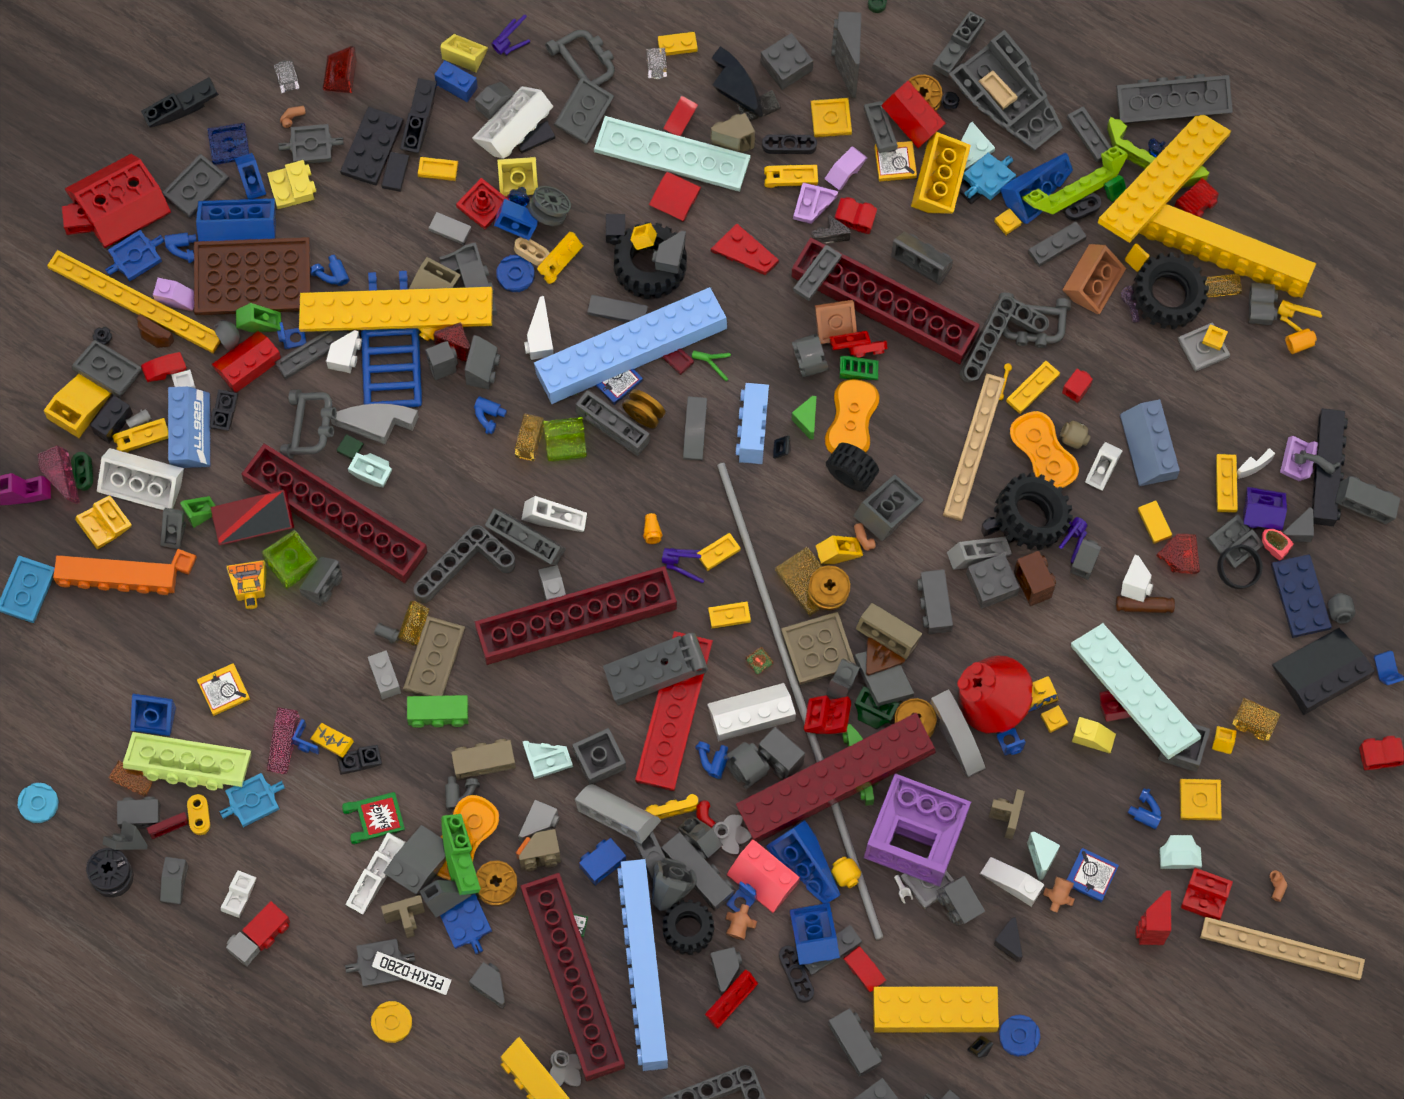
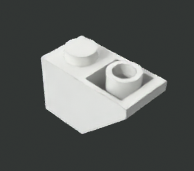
[326,330,362,373]

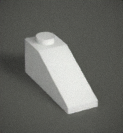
[524,296,553,360]
[522,496,587,532]
[980,857,1044,907]

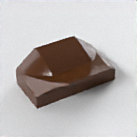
[137,314,174,348]

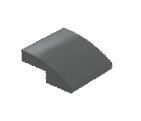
[1207,514,1264,568]

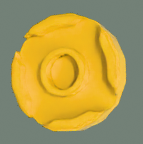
[371,1001,412,1043]

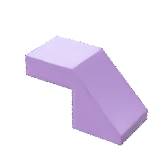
[825,146,867,190]

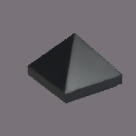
[773,435,791,459]
[967,1036,993,1058]

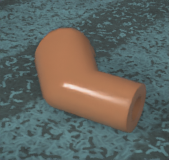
[280,106,305,128]
[854,523,876,551]
[1270,870,1287,902]

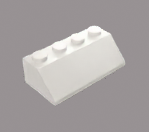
[472,86,554,159]
[97,448,184,510]
[707,683,796,742]

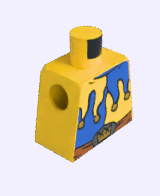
[1027,676,1058,714]

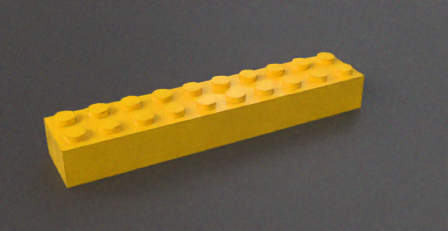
[1139,204,1316,298]

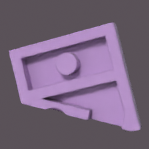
[793,183,838,224]

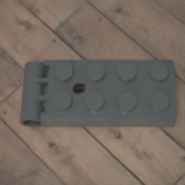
[603,633,708,706]

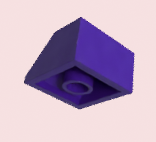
[1243,487,1287,530]

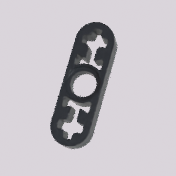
[762,134,817,154]
[779,946,814,1003]

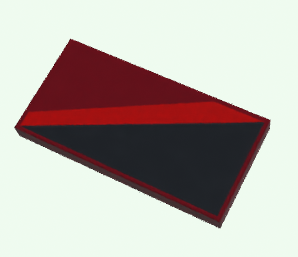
[211,490,294,545]

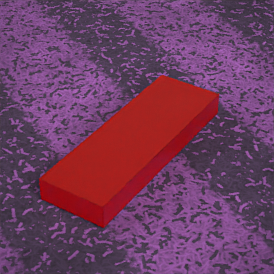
[705,969,758,1029]

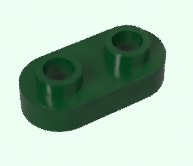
[71,452,93,491]

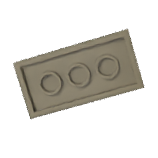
[403,616,466,696]

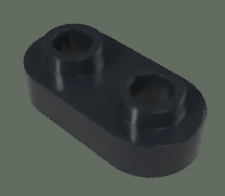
[1065,193,1101,221]

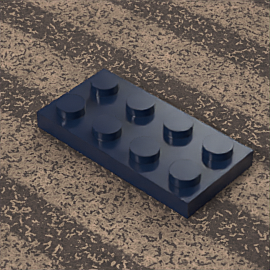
[1271,554,1332,638]

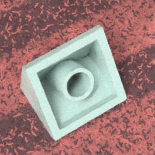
[1027,832,1060,881]

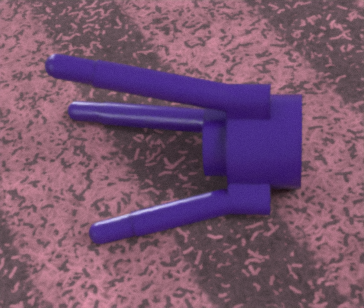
[491,15,530,55]
[1059,517,1088,564]
[662,548,704,583]

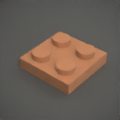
[815,300,857,344]

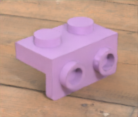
[1280,436,1318,481]

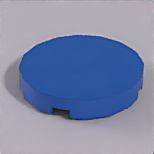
[496,255,535,292]
[999,1015,1040,1057]

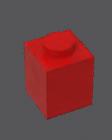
[1062,369,1093,403]

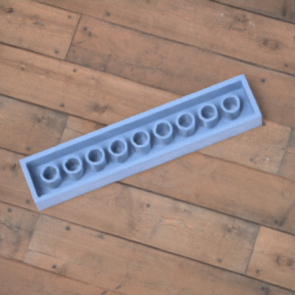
[534,287,727,404]
[617,859,668,1071]

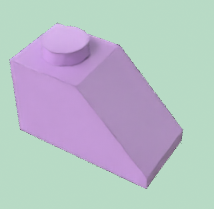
[153,278,194,311]

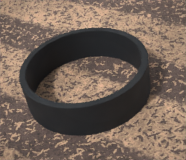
[1217,545,1263,589]

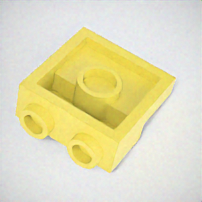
[267,160,316,209]

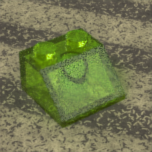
[262,530,318,589]

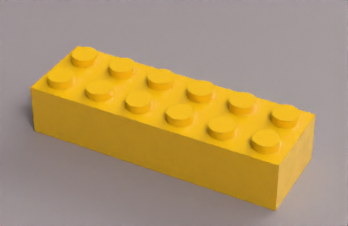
[873,987,999,1033]

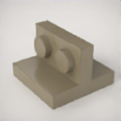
[988,789,1025,839]
[381,895,425,938]

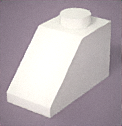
[1085,442,1123,491]
[1121,555,1153,602]

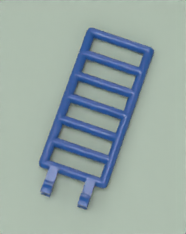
[361,271,422,407]

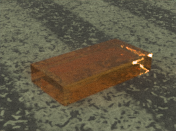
[109,760,154,797]

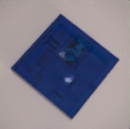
[207,123,250,165]

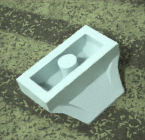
[348,453,392,488]
[1159,835,1202,869]

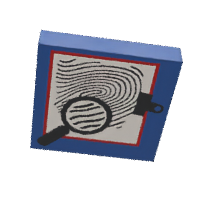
[595,369,643,405]
[1067,848,1119,902]

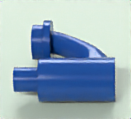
[165,232,197,264]
[310,255,350,286]
[474,396,507,434]
[695,742,728,779]
[1128,788,1161,829]

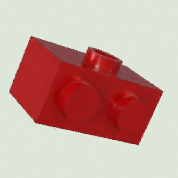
[62,201,101,235]

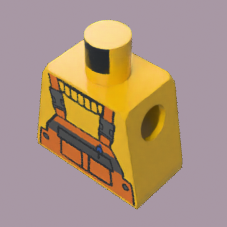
[227,560,266,609]

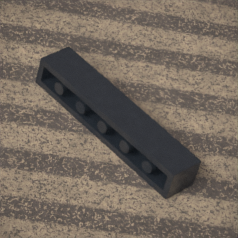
[1312,408,1348,527]

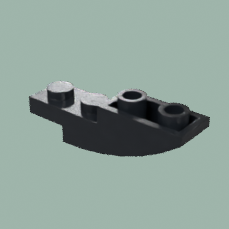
[141,77,219,127]
[400,78,437,153]

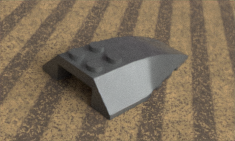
[948,30,1063,151]

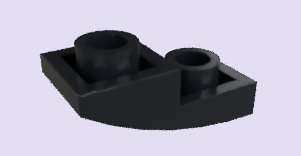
[210,389,239,431]
[336,745,382,775]

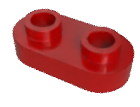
[849,340,888,358]

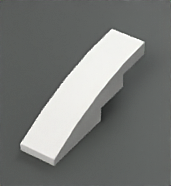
[345,833,406,914]

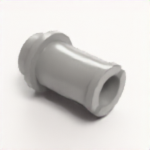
[125,409,152,429]

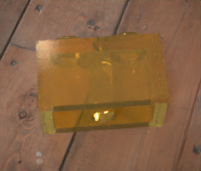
[515,413,544,461]
[1232,698,1281,741]

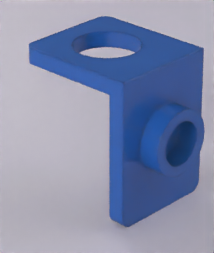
[277,322,306,349]
[1374,650,1404,685]
[292,719,319,754]
[997,728,1025,756]
[727,882,756,912]

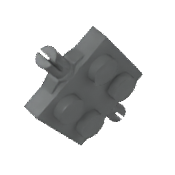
[278,124,344,164]
[345,939,415,987]

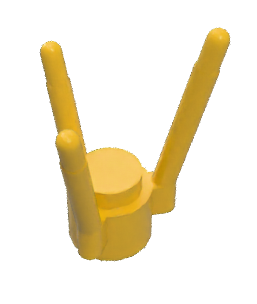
[1277,300,1322,332]

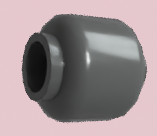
[1328,593,1356,624]

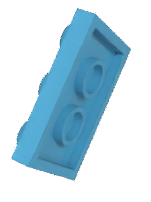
[0,556,55,623]

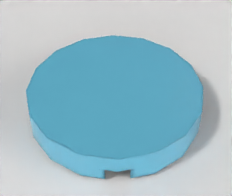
[17,783,59,823]

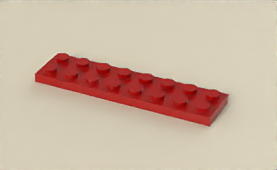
[635,631,713,791]

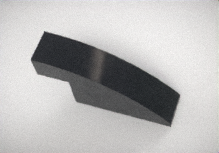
[712,46,763,118]

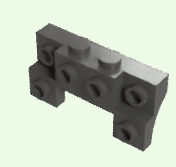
[439,242,497,328]

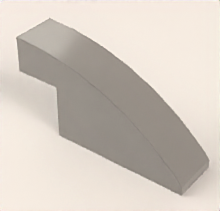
[331,404,419,444]
[930,689,986,777]

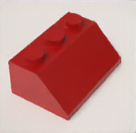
[881,80,947,148]
[211,331,281,393]
[1135,890,1171,945]

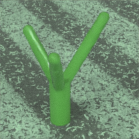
[692,350,731,381]

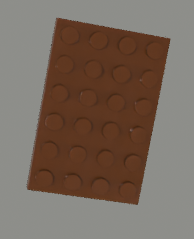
[194,237,311,315]

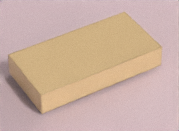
[978,70,1017,110]

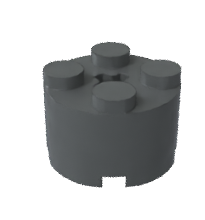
[792,333,829,377]
[724,742,770,789]

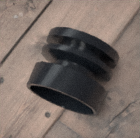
[86,848,134,898]

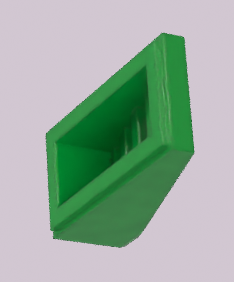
[839,356,879,380]

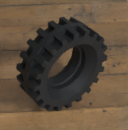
[1131,252,1209,329]
[994,472,1073,550]

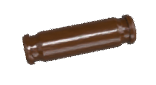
[1116,596,1175,613]

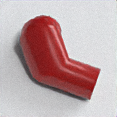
[696,800,716,828]

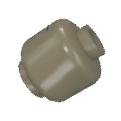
[1060,420,1090,449]

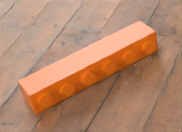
[53,555,177,595]

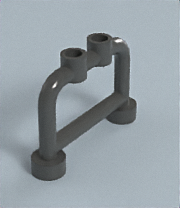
[545,30,615,86]
[998,293,1072,348]
[280,389,337,459]

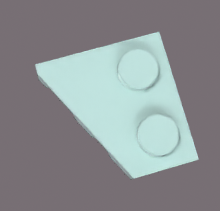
[961,122,995,170]
[523,741,573,779]

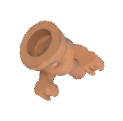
[1043,876,1075,912]
[725,904,757,940]

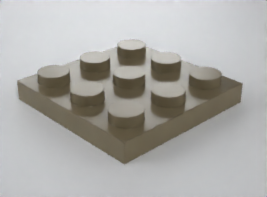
[781,612,856,685]

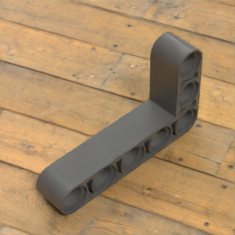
[960,296,1049,383]
[414,525,515,603]
[662,1065,766,1099]

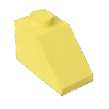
[1072,717,1116,753]

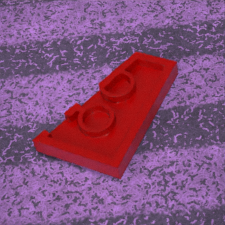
[711,224,779,275]

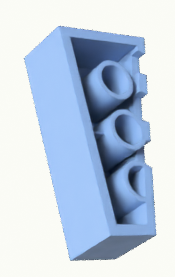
[736,383,769,464]

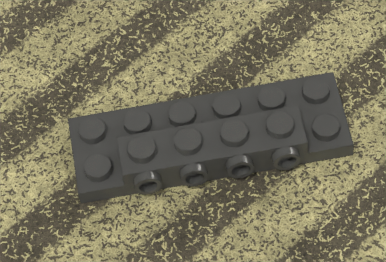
[1116,74,1233,123]

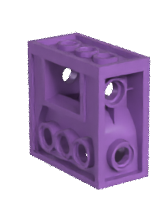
[864,774,971,887]

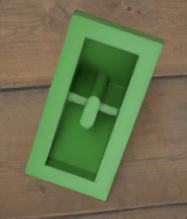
[791,396,816,439]
[180,496,216,528]

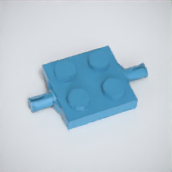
[963,152,1016,200]
[219,773,285,827]

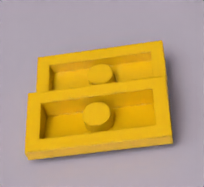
[75,495,132,550]

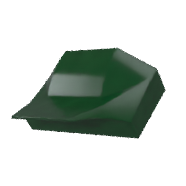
[855,686,899,729]

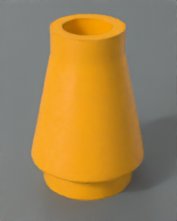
[643,513,663,544]

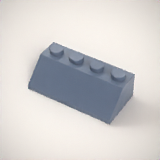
[1120,399,1180,486]

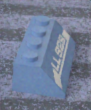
[168,386,210,468]

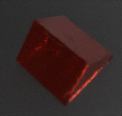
[323,46,357,93]
[433,322,470,362]

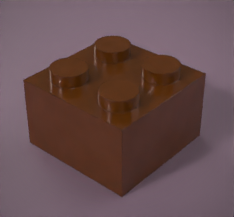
[1014,551,1056,606]

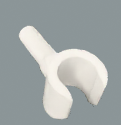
[894,875,913,903]

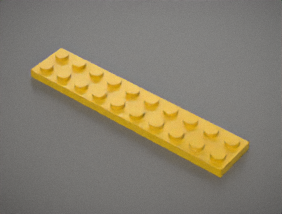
[1098,115,1231,243]
[299,287,493,332]

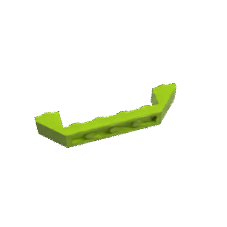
[1107,117,1210,188]
[1023,146,1128,214]

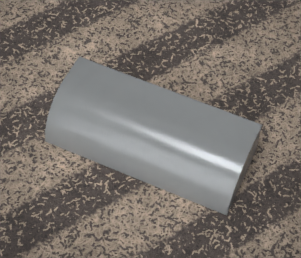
[575,784,661,844]

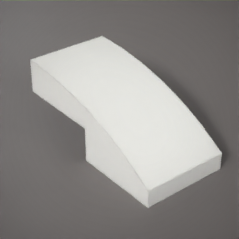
[1237,448,1275,479]
[221,871,256,918]

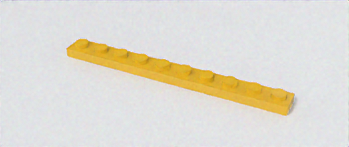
[47,250,221,353]

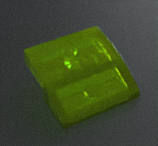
[543,417,587,461]

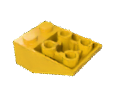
[44,374,112,438]

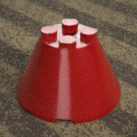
[957,656,1033,734]

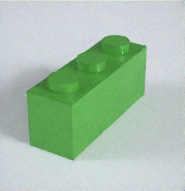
[407,695,468,728]

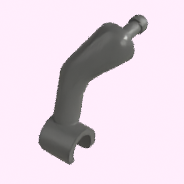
[1294,450,1340,474]

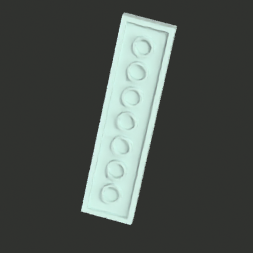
[594,116,750,192]
[1071,623,1201,760]

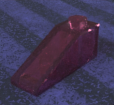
[37,445,80,504]
[267,707,300,774]

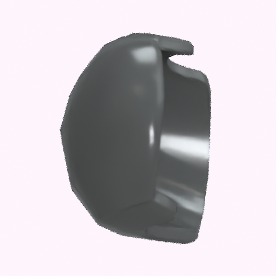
[214,320,240,351]

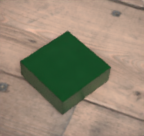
[337,434,364,460]

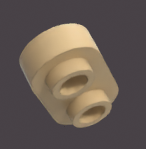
[514,237,550,266]

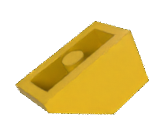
[816,536,863,564]

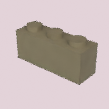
[856,603,922,660]
[451,739,516,780]

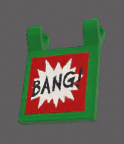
[342,792,405,844]

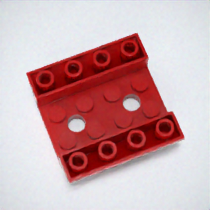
[65,154,171,248]

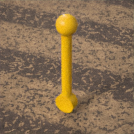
[999,363,1012,400]

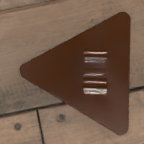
[866,638,905,675]

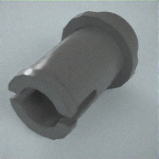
[374,623,401,643]

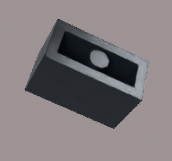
[90,395,133,444]

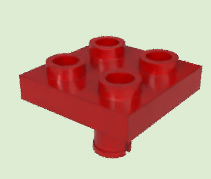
[456,178,510,230]

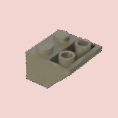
[710,113,755,153]
[409,257,461,289]
[519,829,561,871]

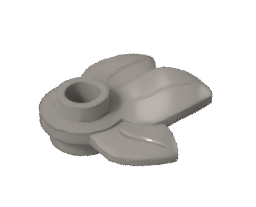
[712,815,752,854]
[549,1050,581,1086]

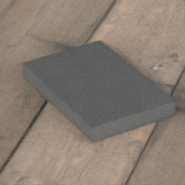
[553,76,614,145]
[162,154,229,218]
[72,340,142,398]
[854,651,914,706]

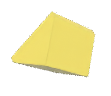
[441,34,488,72]
[497,157,538,197]

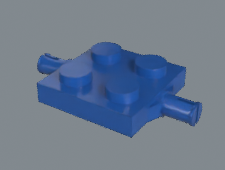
[105,230,165,282]
[440,894,492,954]

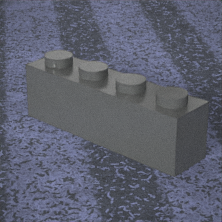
[661,832,734,911]

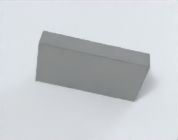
[429,212,472,245]

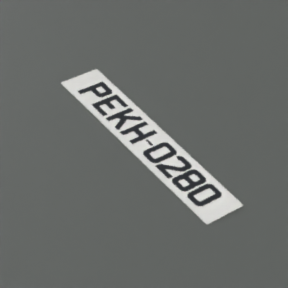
[372,951,451,995]

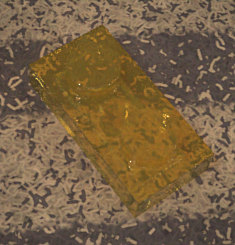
[398,601,430,646]

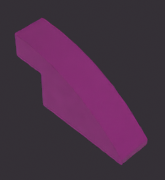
[0,473,51,505]

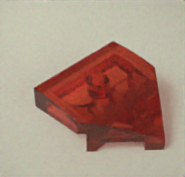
[1156,534,1200,574]

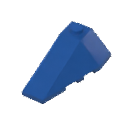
[1000,153,1073,224]
[766,820,841,904]

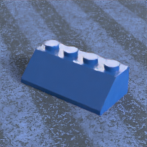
[196,198,276,241]

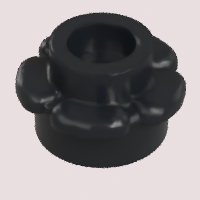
[941,92,960,110]
[93,327,112,345]

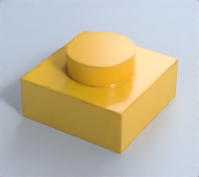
[994,208,1022,235]
[1202,324,1228,351]
[1041,705,1068,733]

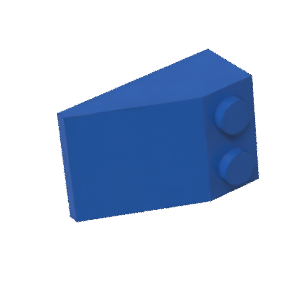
[790,903,840,965]

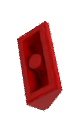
[829,331,871,350]

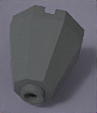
[652,858,697,911]

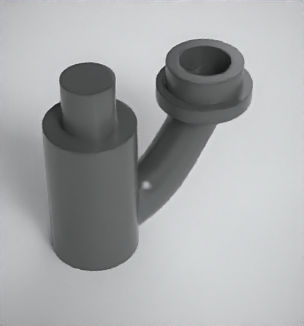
[445,776,480,810]

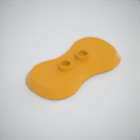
[825,379,879,453]
[1010,411,1079,488]
[437,795,499,880]

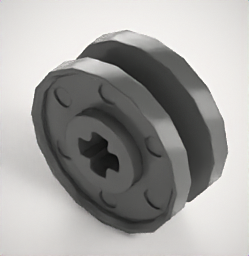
[528,186,571,226]

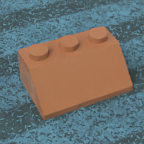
[1063,244,1126,314]

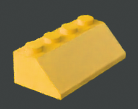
[911,132,971,213]
[500,1037,570,1099]

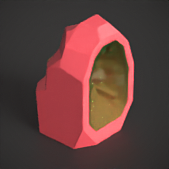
[1262,529,1294,561]

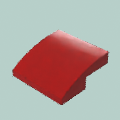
[649,172,701,221]
[804,695,851,734]
[1181,867,1233,921]

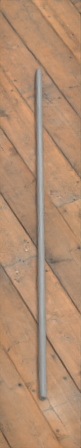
[717,463,884,940]

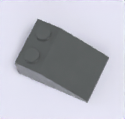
[854,475,924,542]
[383,825,446,898]

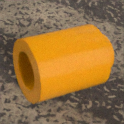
[1285,328,1317,354]

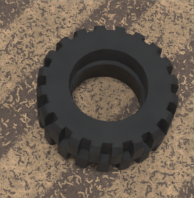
[614,222,687,299]

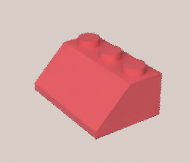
[726,839,800,913]

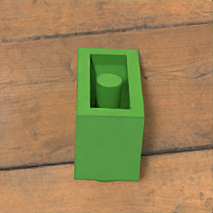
[236,303,281,332]

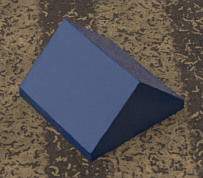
[130,694,176,736]

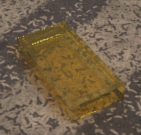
[1205,274,1242,297]

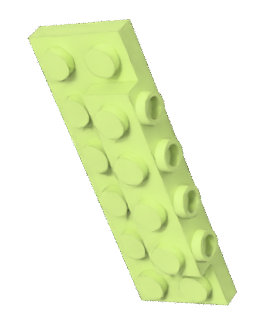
[123,732,251,790]

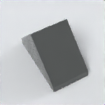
[1283,507,1314,542]

